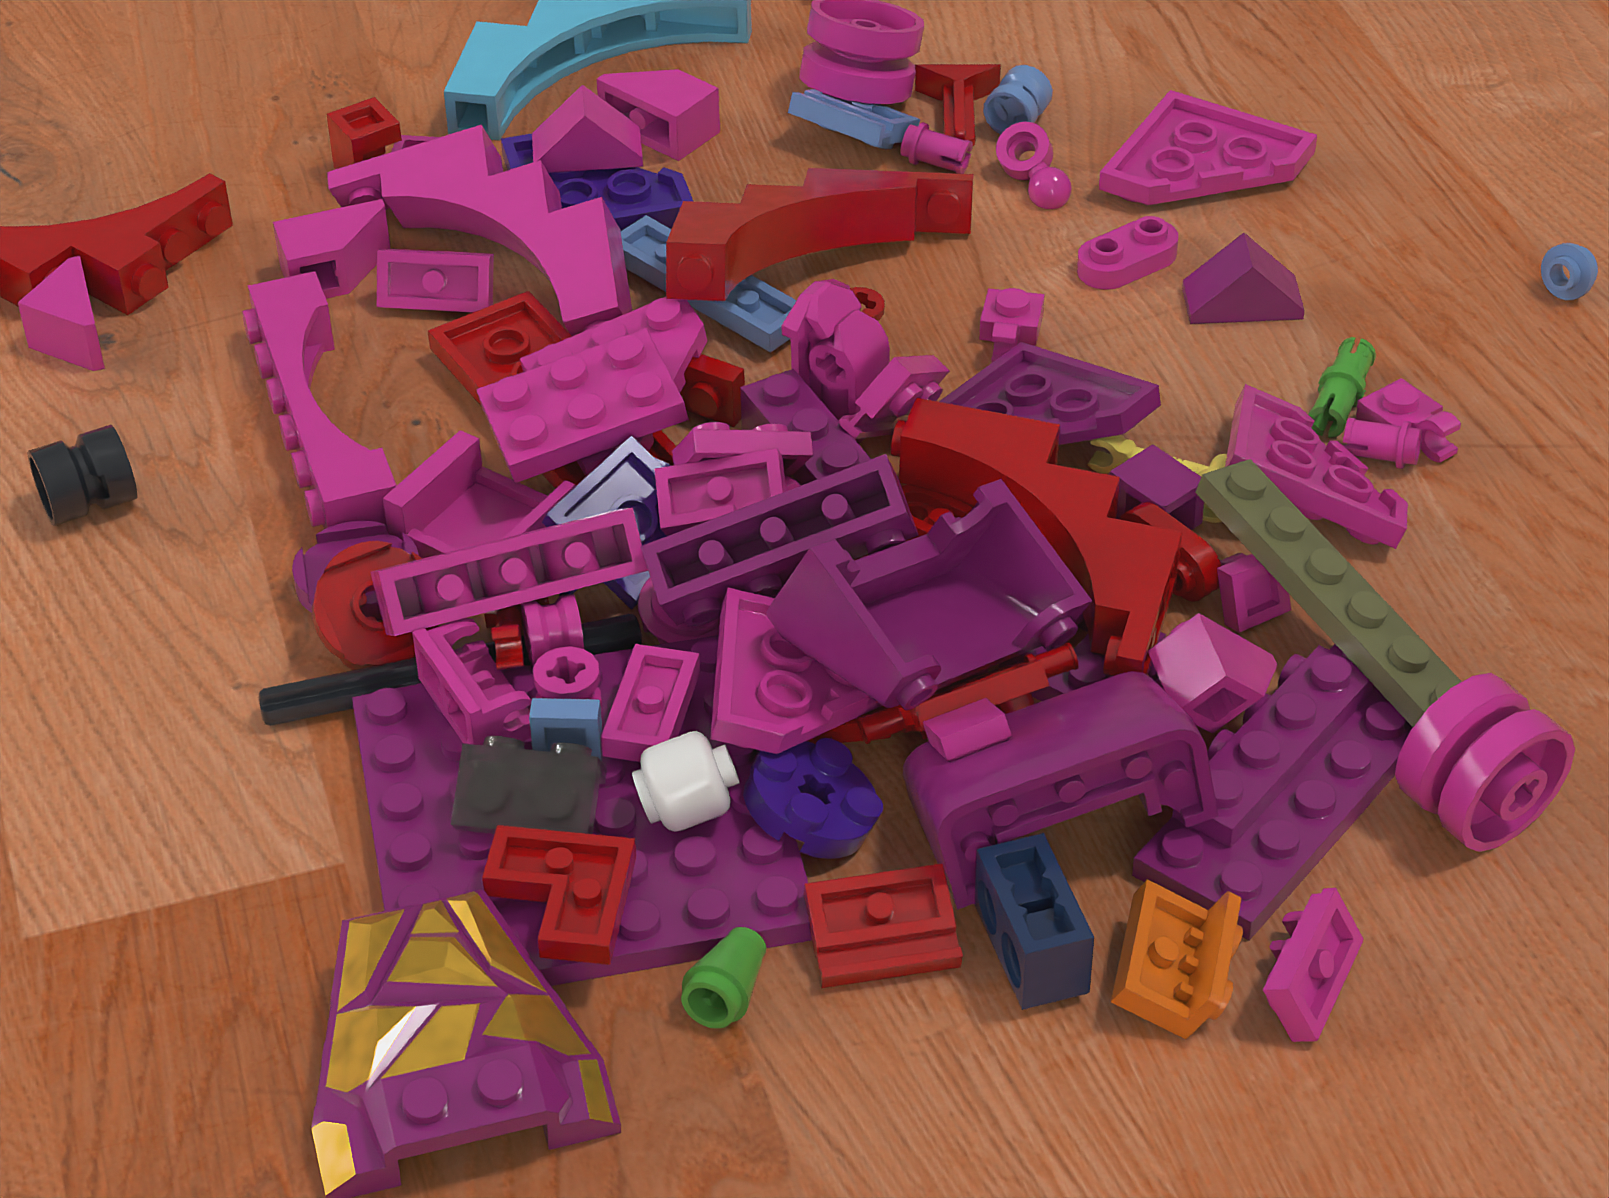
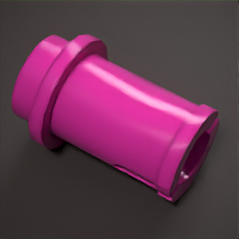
[901,122,973,174]
[1343,417,1422,469]

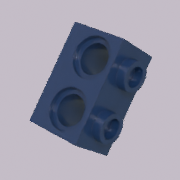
[974,833,1094,1010]

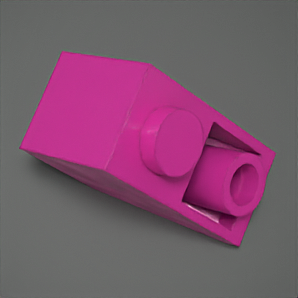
[273,199,391,299]
[1148,613,1277,733]

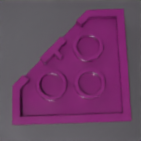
[939,342,1161,445]

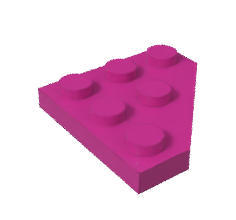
[1099,90,1317,205]
[520,297,707,477]
[1225,384,1408,549]
[710,588,883,754]

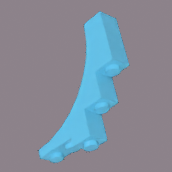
[444,0,752,141]

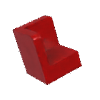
[327,97,402,169]

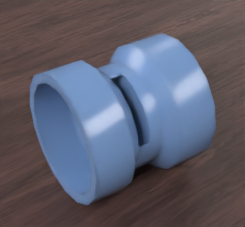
[983,65,1053,135]

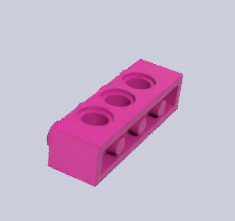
[370,507,648,636]

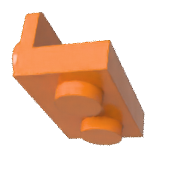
[1111,879,1243,1039]

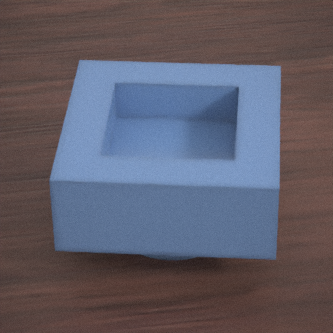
[529,698,603,766]

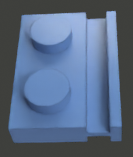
[788,89,920,149]

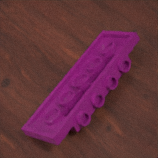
[1132,644,1413,941]

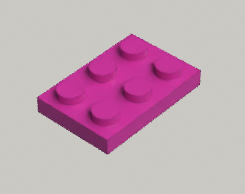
[476,328,689,483]

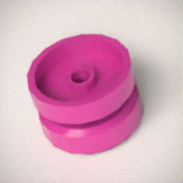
[799,0,924,104]
[1395,673,1575,852]

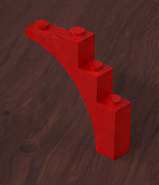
[0,173,233,315]

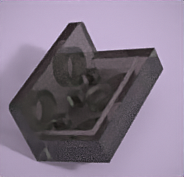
[451,736,607,834]

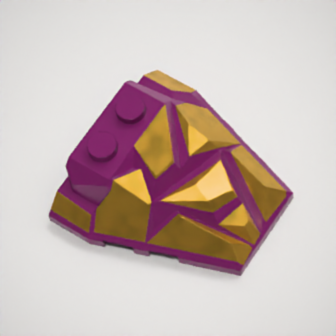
[311,889,621,1198]

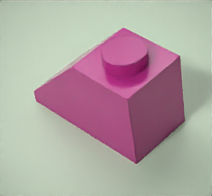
[596,69,720,161]

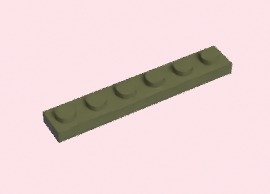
[1195,459,1462,727]

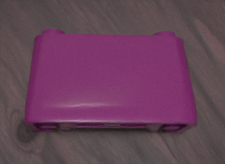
[766,479,1092,710]
[903,671,1219,910]

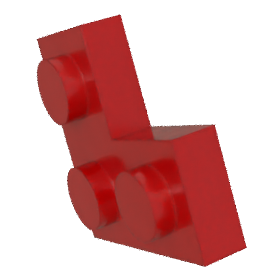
[482,825,636,965]

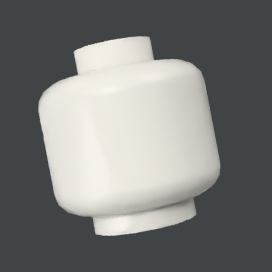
[632,731,740,832]

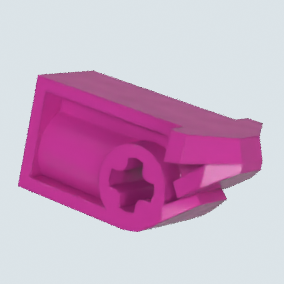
[782,279,890,444]

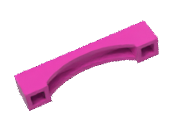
[242,271,397,529]

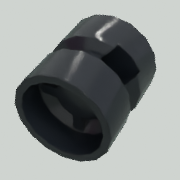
[27,425,138,526]

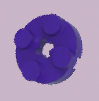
[743,738,883,859]

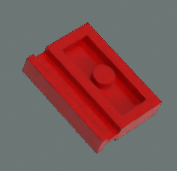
[803,863,963,989]

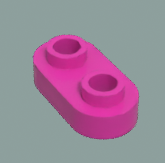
[1077,216,1178,289]

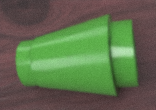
[681,927,766,1028]

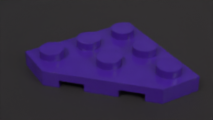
[501,134,694,232]

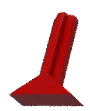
[915,64,1001,146]

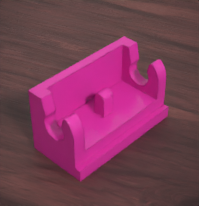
[412,618,532,761]

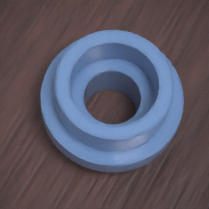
[1541,243,1598,300]

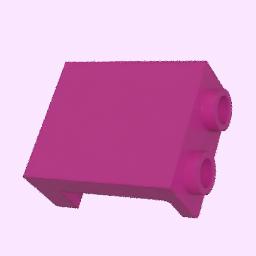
[383,430,577,558]

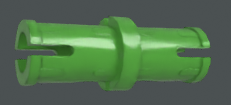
[1308,337,1376,438]

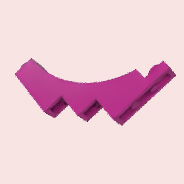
[327,124,632,336]

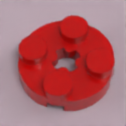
[312,541,439,670]

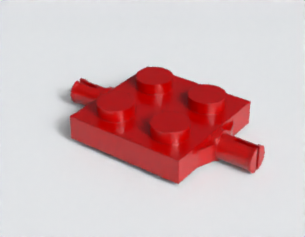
[857,643,1079,744]

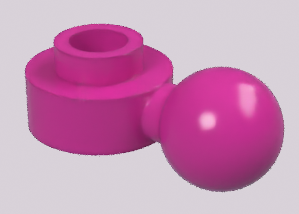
[996,122,1072,209]

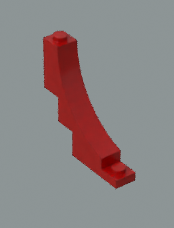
[666,168,974,301]
[891,398,1182,676]

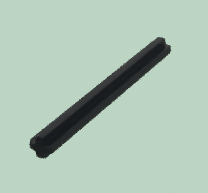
[258,614,642,726]

